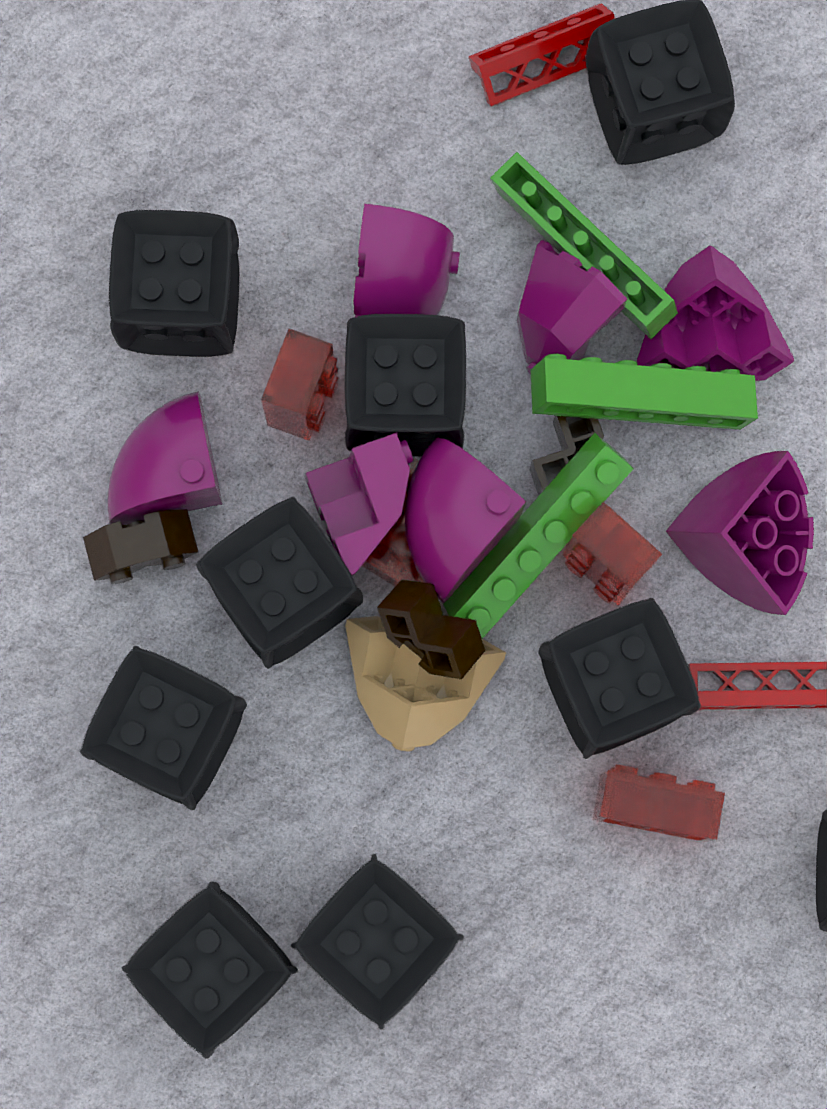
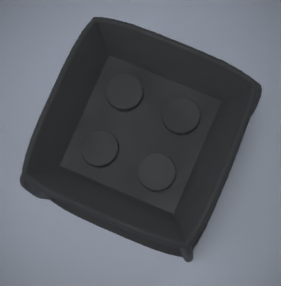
[586,0,735,165]
[109,210,240,357]
[345,314,466,457]
[196,497,363,669]
[538,598,701,759]
[80,646,247,810]
[291,854,464,1030]
[122,882,298,1059]

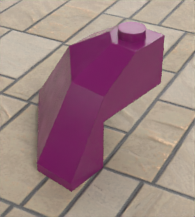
[516,240,627,375]
[636,245,794,381]
[305,433,413,576]

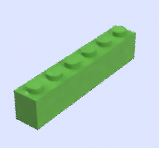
[490,152,678,339]
[530,354,758,430]
[443,433,634,639]

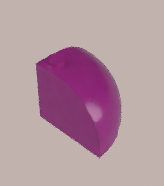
[353,203,460,317]
[108,391,223,525]
[405,437,526,604]
[666,451,814,615]

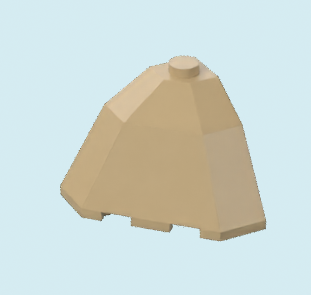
[345,616,506,751]

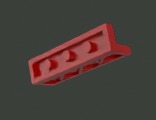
[468,3,615,106]
[688,661,827,710]

